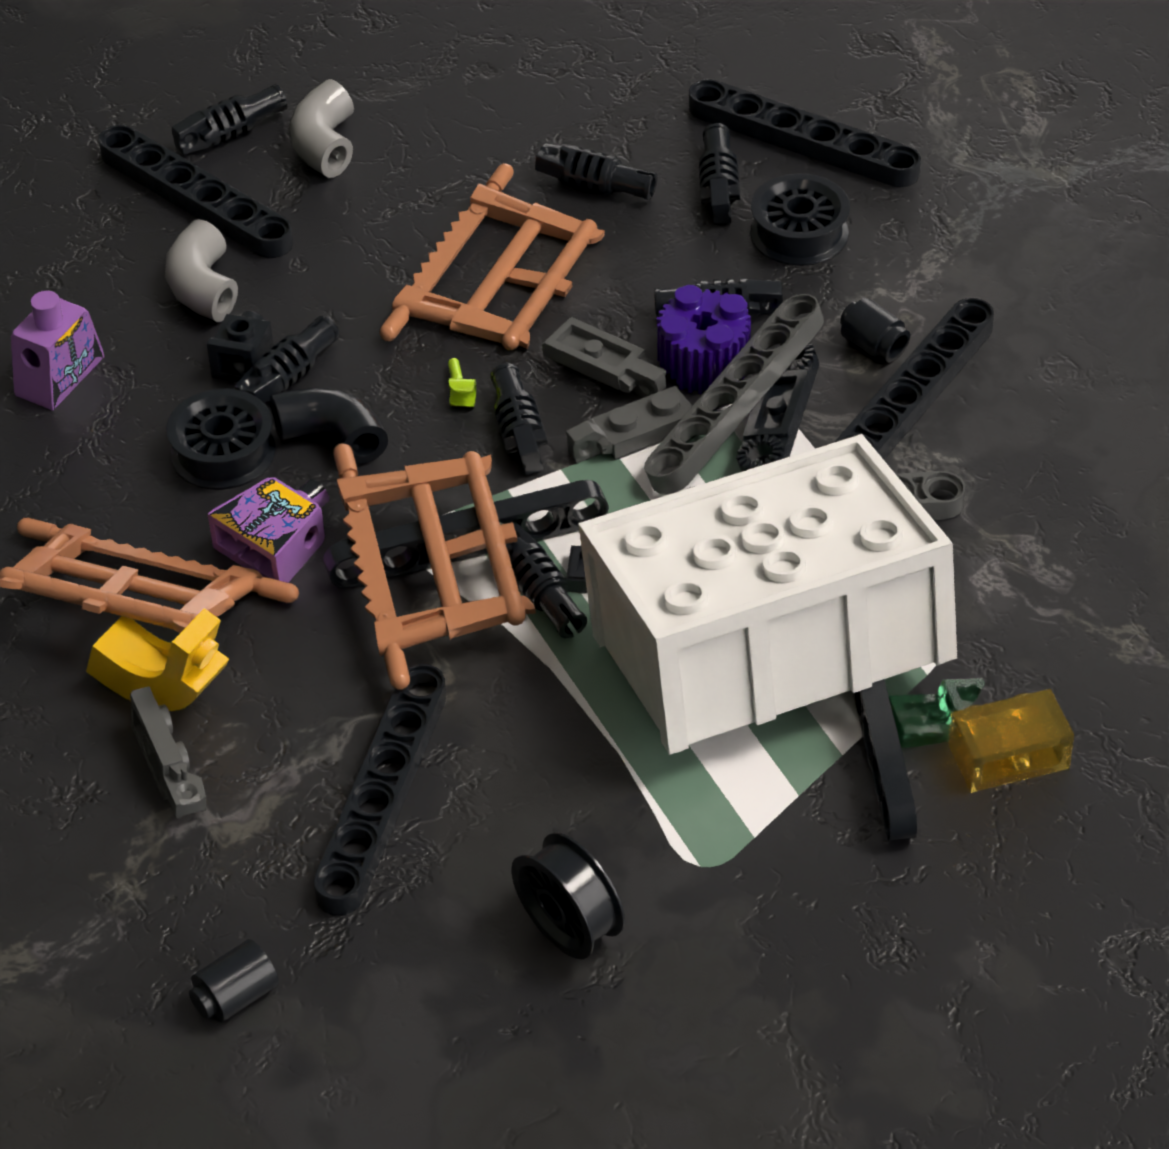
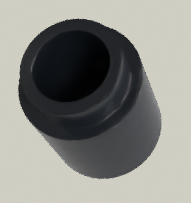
[840,298,911,363]

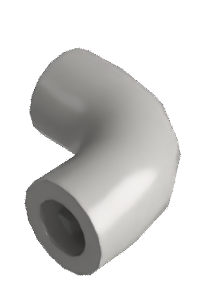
[289,79,354,178]
[165,219,238,322]

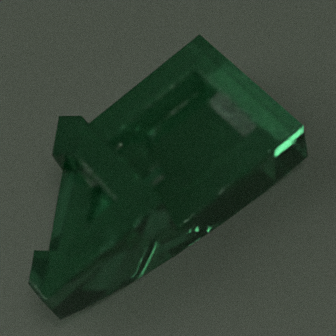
[889,678,985,748]

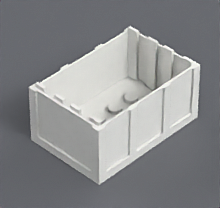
[578,434,957,755]

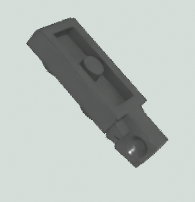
[542,317,667,398]
[566,386,692,463]
[130,686,206,818]

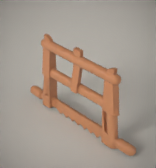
[379,163,605,350]
[334,443,536,690]
[0,518,299,633]

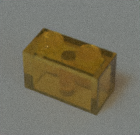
[949,689,1074,792]

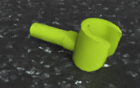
[448,358,476,407]

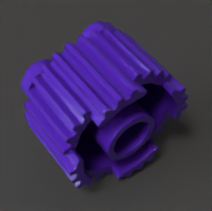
[657,285,751,394]

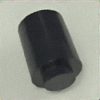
[189,939,279,1023]

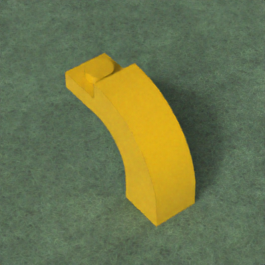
[86,608,229,711]

